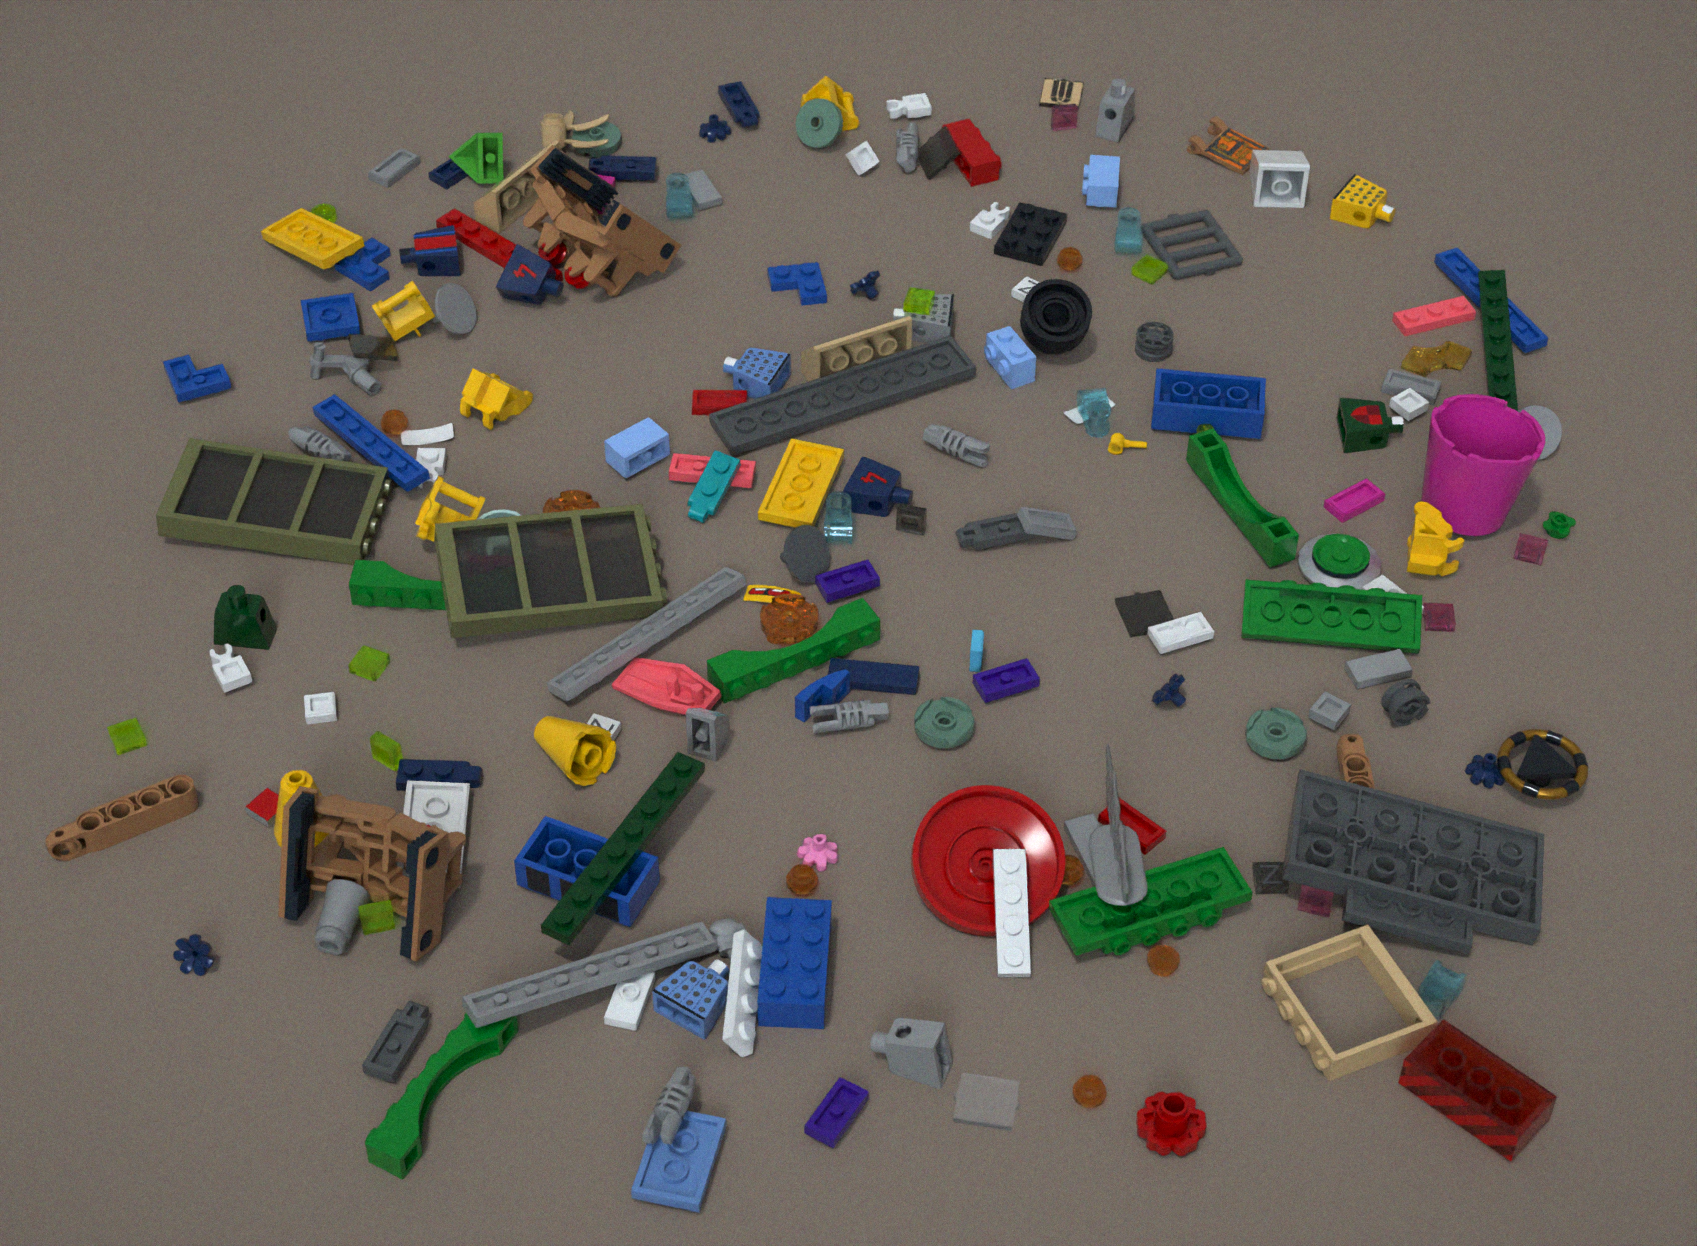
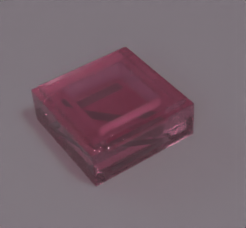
[1051,103,1078,131]
[1513,533,1548,566]
[1423,603,1456,632]
[1297,885,1334,917]

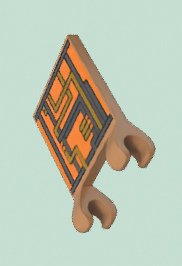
[1187,116,1269,175]

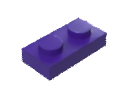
[815,559,880,602]
[973,658,1040,703]
[804,1077,869,1148]

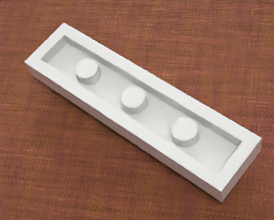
[993,849,1031,978]
[722,929,762,1057]

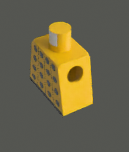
[1330,174,1396,229]

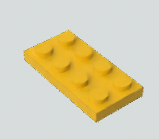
[261,208,365,270]
[758,438,844,528]

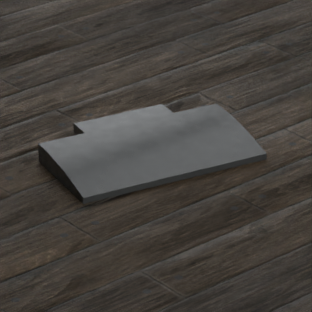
[1282,769,1544,954]

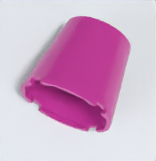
[1421,394,1545,536]

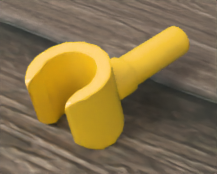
[1108,433,1147,455]

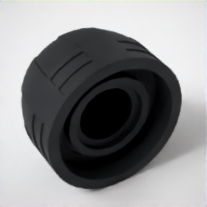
[1020,279,1092,354]

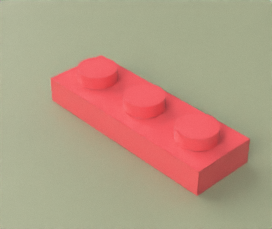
[1392,296,1476,337]
[669,453,756,488]

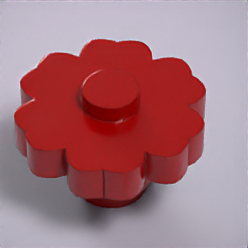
[1136,1092,1206,1156]

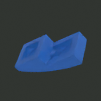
[795,669,850,723]

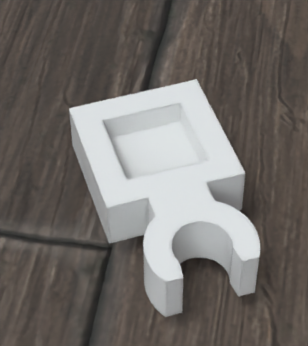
[886,93,932,118]
[970,202,1010,239]
[416,448,446,488]
[210,644,252,693]

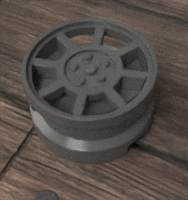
[1135,322,1174,362]
[1381,679,1431,726]

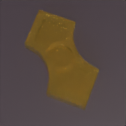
[1401,340,1472,377]

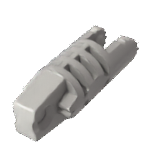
[896,122,918,173]
[923,424,990,468]
[288,426,351,462]
[809,700,889,733]
[642,1067,696,1144]

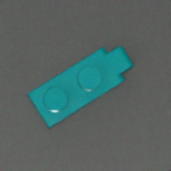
[687,450,741,523]

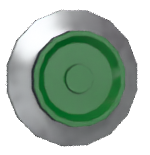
[1298,533,1381,590]

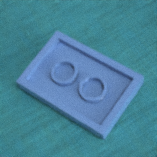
[631,1111,726,1212]

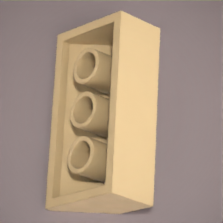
[474,140,560,234]
[801,316,912,382]

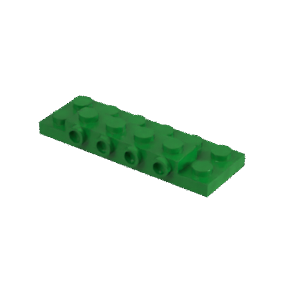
[1241,579,1423,654]
[1049,847,1253,956]

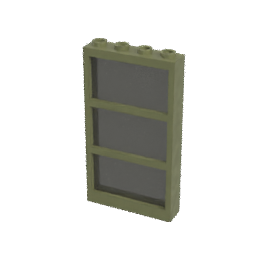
[156,438,393,565]
[434,504,667,638]

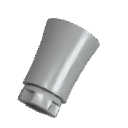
[314,879,370,955]

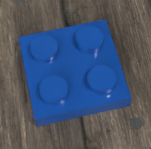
[301,293,361,342]

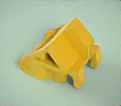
[800,75,859,131]
[371,280,436,341]
[460,368,533,430]
[415,476,485,548]
[1407,501,1464,576]

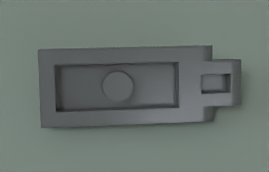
[955,513,1036,550]
[362,1001,429,1083]

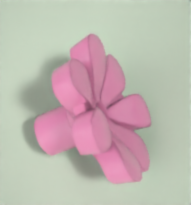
[797,834,838,871]

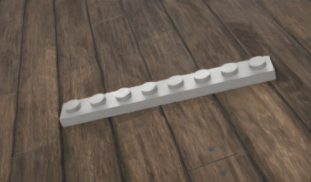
[547,567,747,701]
[462,921,717,1028]

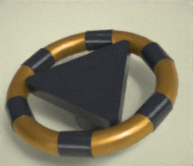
[1497,729,1589,800]

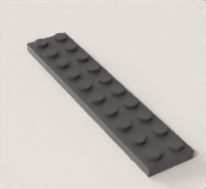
[709,336,976,455]

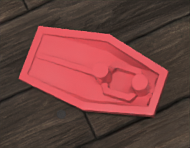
[612,657,721,715]

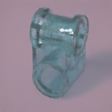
[666,173,693,218]
[1115,207,1143,254]
[1077,387,1111,438]
[824,491,853,544]
[1418,960,1467,1021]

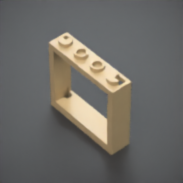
[1261,924,1438,1081]

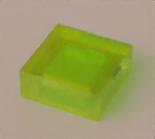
[1131,254,1168,285]
[903,287,935,316]
[348,645,390,682]
[107,717,147,756]
[369,731,403,772]
[358,900,396,936]

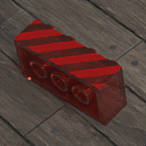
[1398,1019,1557,1162]

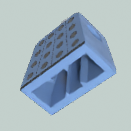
[723,348,791,399]
[652,960,729,1040]

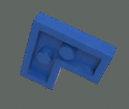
[334,238,391,292]
[767,262,827,306]
[163,355,231,403]

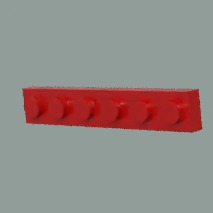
[436,208,563,282]

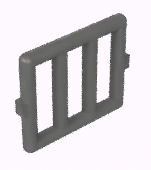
[1140,210,1243,279]

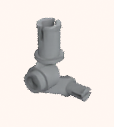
[309,342,382,396]

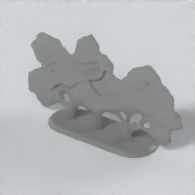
[1089,744,1148,906]

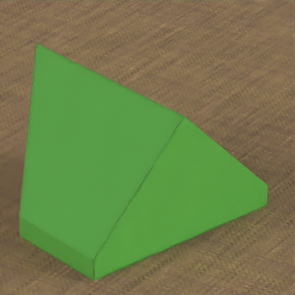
[448,132,503,184]

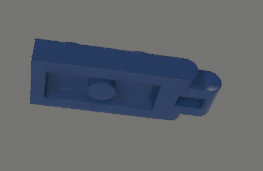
[718,81,759,128]
[588,155,657,181]
[396,759,483,791]

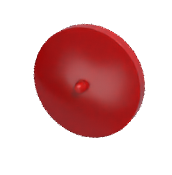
[911,785,1066,937]

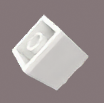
[1250,150,1310,208]

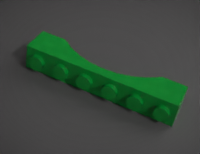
[1186,428,1299,567]
[349,560,530,612]
[707,598,881,704]
[365,1013,519,1180]

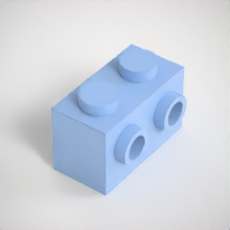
[1082,155,1120,208]
[984,326,1036,389]
[604,417,670,479]

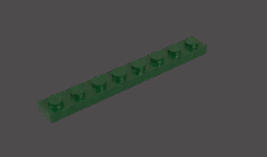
[1478,270,1518,411]
[541,752,705,946]

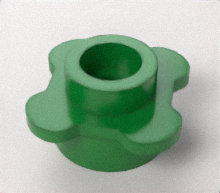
[1542,511,1576,539]

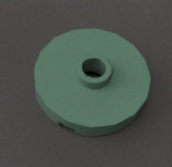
[796,98,843,148]
[572,122,622,158]
[914,697,975,748]
[1245,708,1307,759]

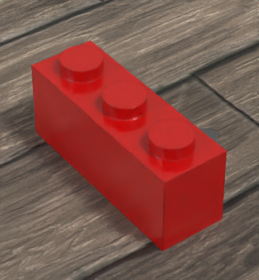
[941,119,1002,187]

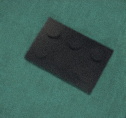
[994,202,1067,266]

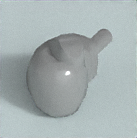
[709,918,747,962]

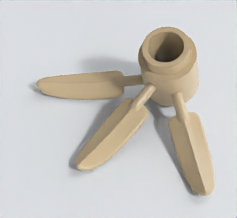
[541,111,609,150]

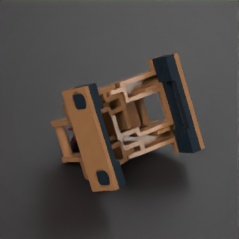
[523,145,681,297]
[278,786,466,962]

